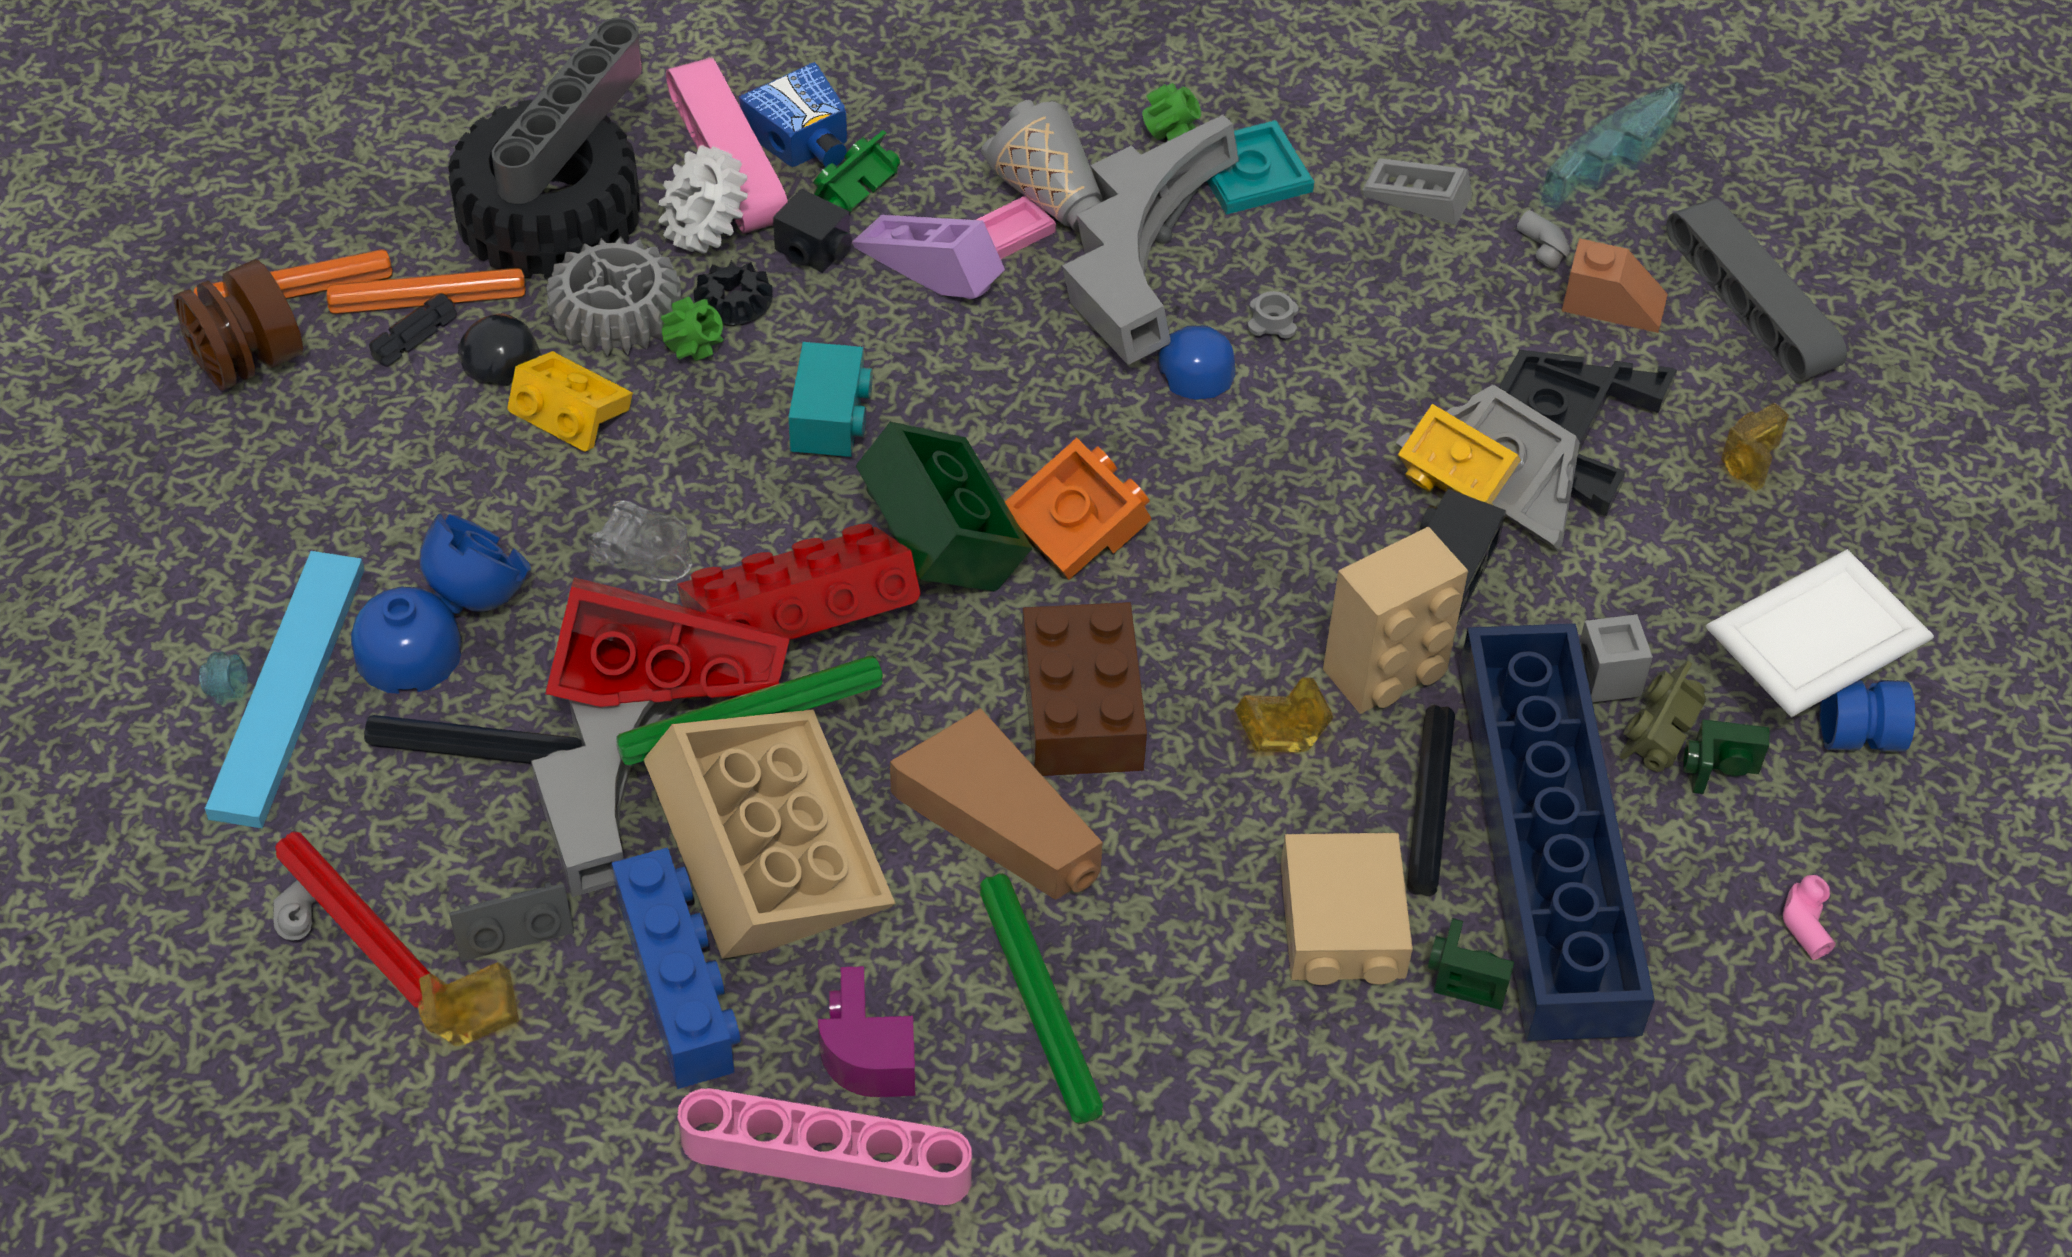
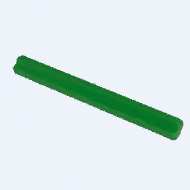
[616,656,883,765]
[980,873,1103,1124]

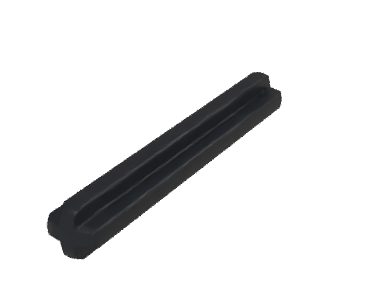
[1407,705,1455,896]
[364,715,582,764]

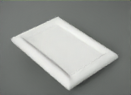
[1706,549,1934,718]

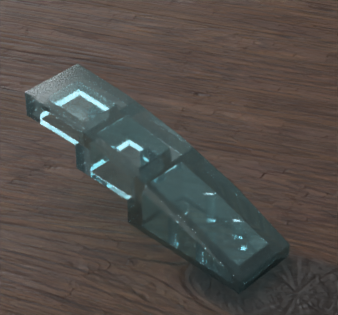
[1541,82,1685,210]

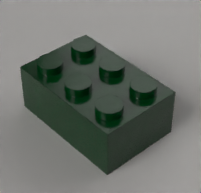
[856,421,1033,592]

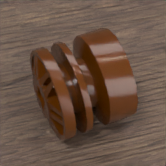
[174,259,303,391]

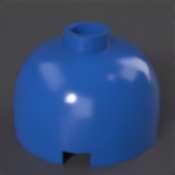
[420,514,531,614]
[351,586,462,694]

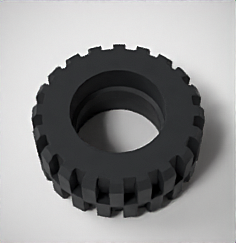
[448,99,640,279]

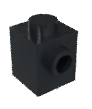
[773,189,852,273]

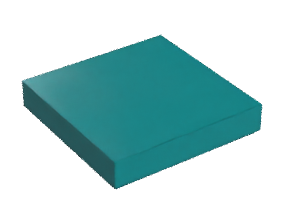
[1207,120,1314,215]

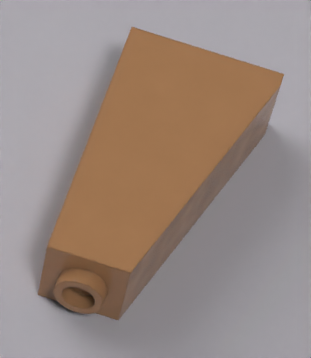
[890,708,1103,900]

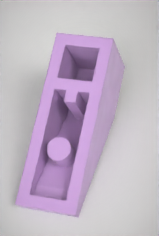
[852,215,1005,299]

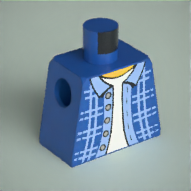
[739,62,847,167]

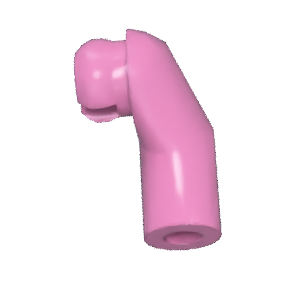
[1782,875,1836,960]

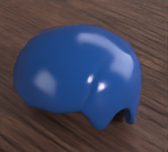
[1158,325,1235,400]

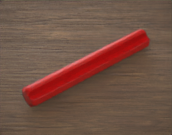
[275,831,440,1008]

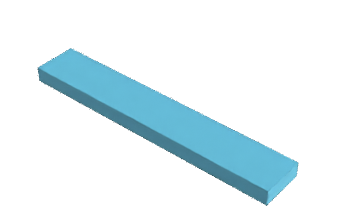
[205,551,365,828]

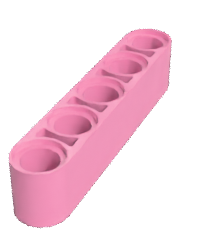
[666,57,788,234]
[678,1089,972,1205]

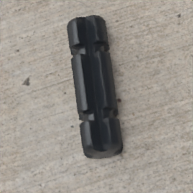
[369,293,457,366]

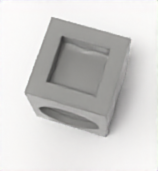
[1580,614,1653,703]

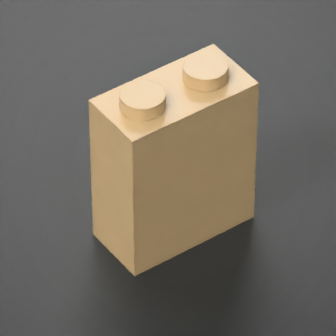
[1281,833,1412,985]

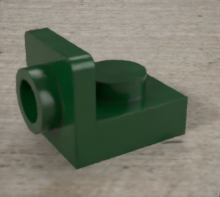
[1683,719,1769,794]
[1427,918,1514,1010]

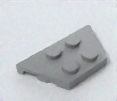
[1396,384,1580,551]

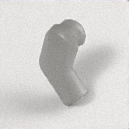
[1517,210,1570,269]
[273,880,316,941]

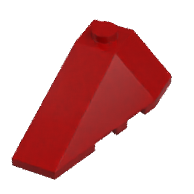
[545,577,790,707]

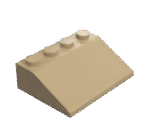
[643,710,895,959]

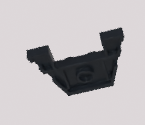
[1499,350,1677,516]

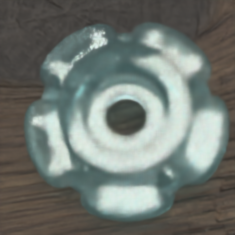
[199,651,248,705]

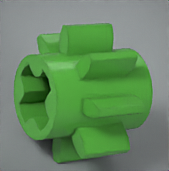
[1143,83,1201,141]
[661,297,723,361]

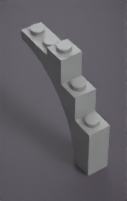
[1062,115,1239,365]
[531,698,686,897]

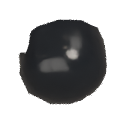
[458,313,542,386]

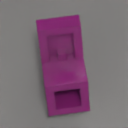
[818,966,915,1097]

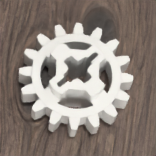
[659,145,748,253]

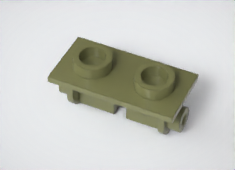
[1619,661,1706,772]

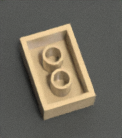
[1323,526,1468,714]

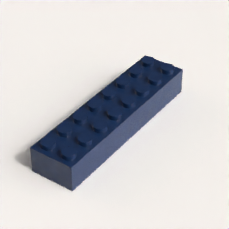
[1459,623,1655,1041]

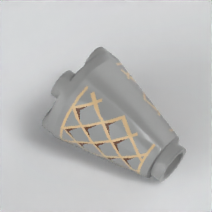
[981,100,1103,232]

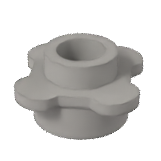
[1248,291,1299,338]

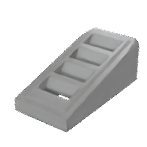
[1362,158,1472,225]

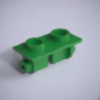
[813,130,900,214]

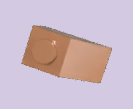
[1562,238,1668,333]

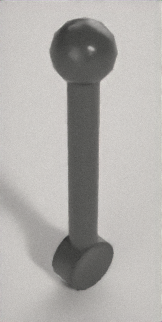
[1155,185,1202,244]

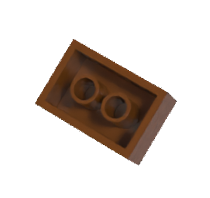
[1022,602,1147,776]

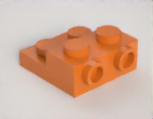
[1005,438,1152,580]

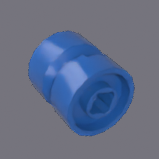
[1820,680,1915,752]

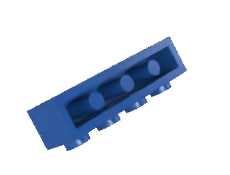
[612,847,741,1089]

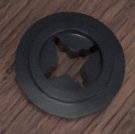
[693,259,773,325]

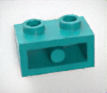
[788,342,873,457]

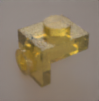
[1721,402,1789,492]
[1234,677,1333,752]
[418,962,519,1047]

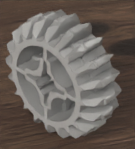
[547,236,681,357]

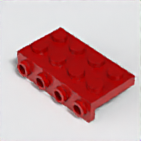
[677,524,920,640]

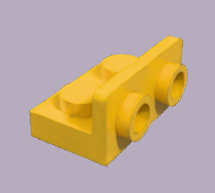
[507,351,633,452]
[1398,404,1521,505]

